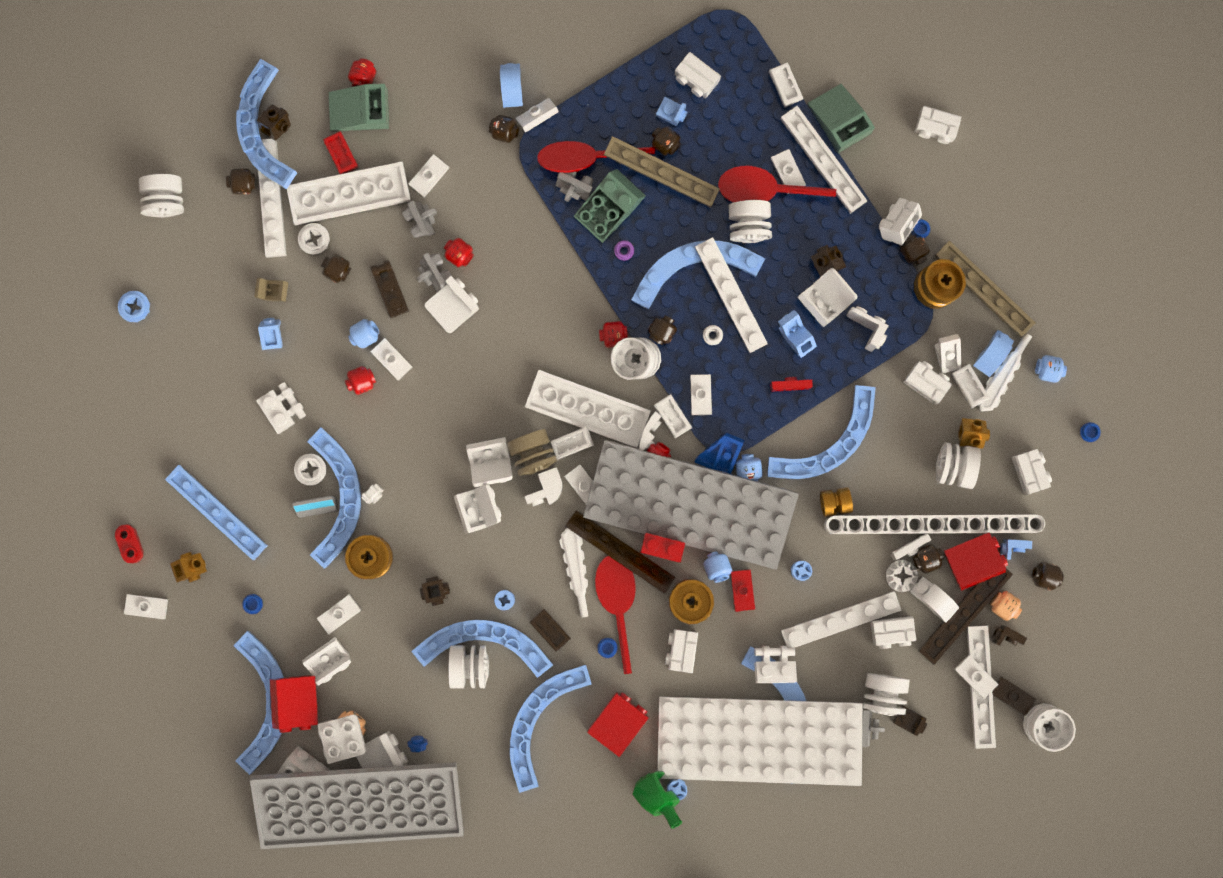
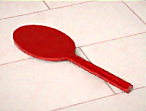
[537,141,655,173]
[718,166,837,203]
[595,556,636,674]

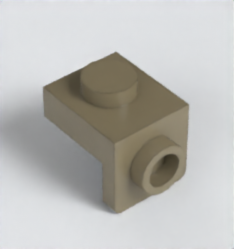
[255,278,288,302]

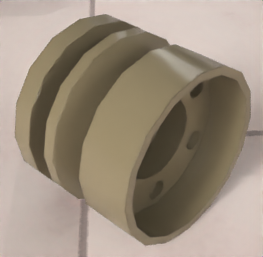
[507,429,557,476]

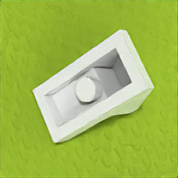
[935,334,961,373]

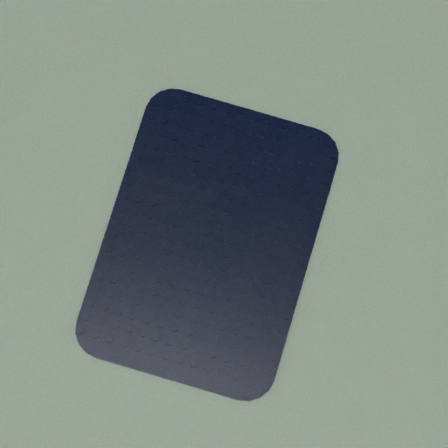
[519,10,933,452]

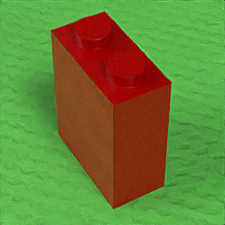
[944,532,1008,591]
[640,533,685,563]
[270,675,318,733]
[587,692,649,757]

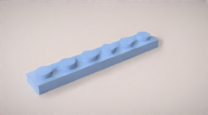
[165,465,268,560]

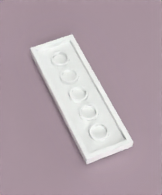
[287,162,411,226]
[525,370,651,448]

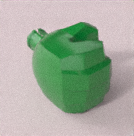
[632,771,682,829]

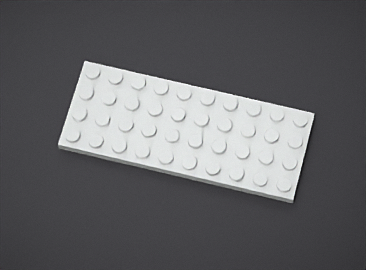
[658,696,863,786]

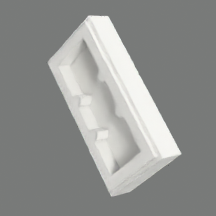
[769,62,803,107]
[516,98,559,132]
[771,149,806,194]
[408,154,449,197]
[370,338,413,381]
[952,364,990,408]
[690,375,712,415]
[654,394,692,439]
[550,427,594,460]
[564,465,593,505]
[890,534,931,560]
[124,594,168,619]
[317,594,361,635]
[954,655,999,699]

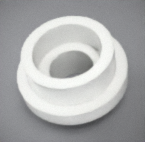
[703,325,723,345]

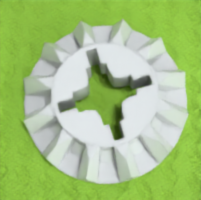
[298,223,330,255]
[294,454,326,485]
[886,560,919,592]

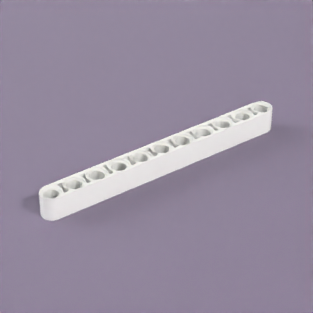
[823,515,1045,534]

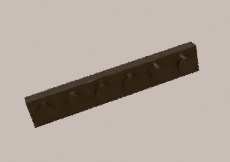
[565,510,675,594]
[918,568,1013,665]

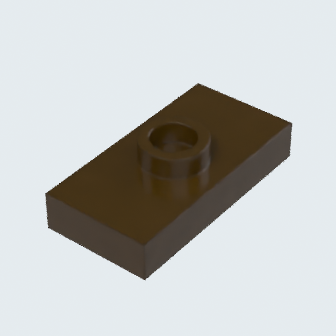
[529,609,571,652]
[992,677,1036,716]

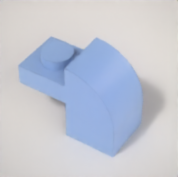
[500,63,523,108]
[778,310,817,358]
[973,330,1014,377]

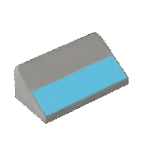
[292,495,337,518]

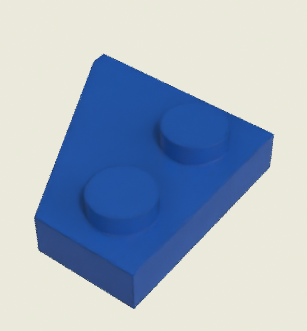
[694,433,745,474]

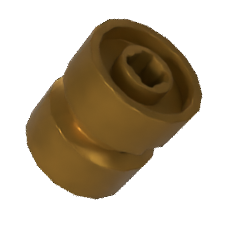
[820,487,853,517]

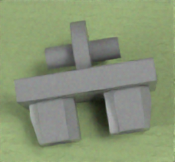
[556,172,593,202]
[402,201,437,238]
[416,253,452,292]
[862,709,885,747]

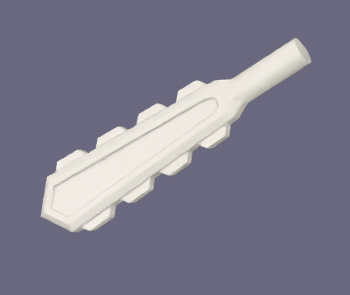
[978,333,1032,412]
[559,528,588,618]

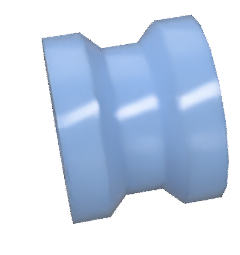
[791,561,812,581]
[494,590,515,610]
[667,779,687,800]

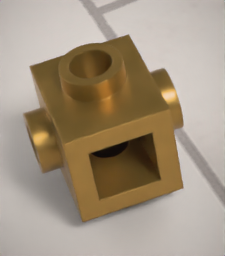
[958,418,990,449]
[170,552,207,582]

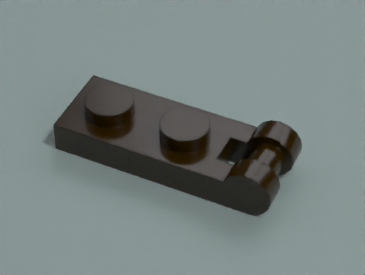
[370,260,409,318]

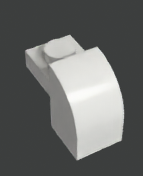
[525,467,563,506]
[910,577,959,622]

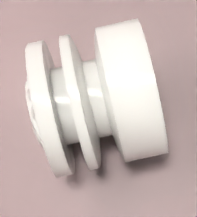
[138,174,184,217]
[729,200,772,243]
[611,338,661,380]
[936,442,981,489]
[449,645,489,688]
[863,673,910,716]
[1023,703,1076,752]

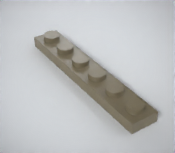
[604,136,720,207]
[935,240,1036,338]

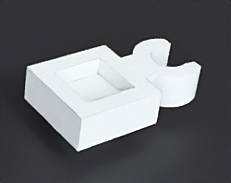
[361,484,384,504]

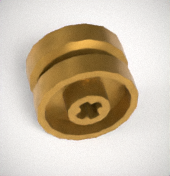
[914,259,966,309]
[345,535,393,579]
[669,579,714,624]

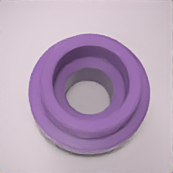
[614,241,634,261]

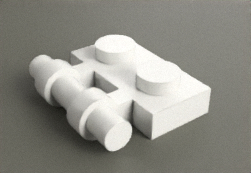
[256,382,306,434]
[754,646,797,683]

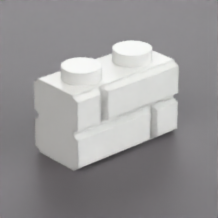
[675,52,721,99]
[914,106,962,144]
[879,198,922,245]
[903,361,952,405]
[1011,449,1052,495]
[870,616,916,649]
[665,629,698,673]

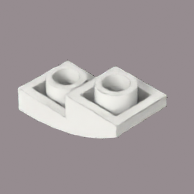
[639,411,662,451]

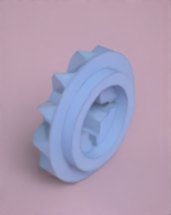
[118,291,150,323]

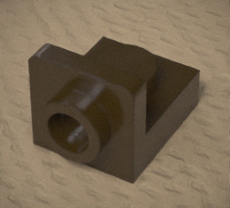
[992,625,1027,646]
[893,705,927,736]

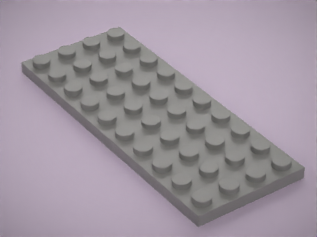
[583,440,799,570]
[250,762,464,849]

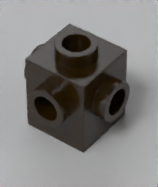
[256,104,291,141]
[811,245,846,277]
[420,576,450,606]

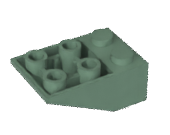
[329,84,389,131]
[807,84,875,153]
[574,169,646,243]

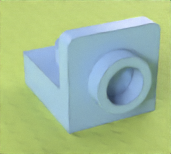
[656,97,688,126]
[258,318,283,350]
[1000,539,1032,560]

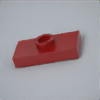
[323,131,358,174]
[770,377,813,391]
[731,570,755,612]

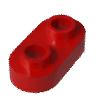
[115,525,144,563]

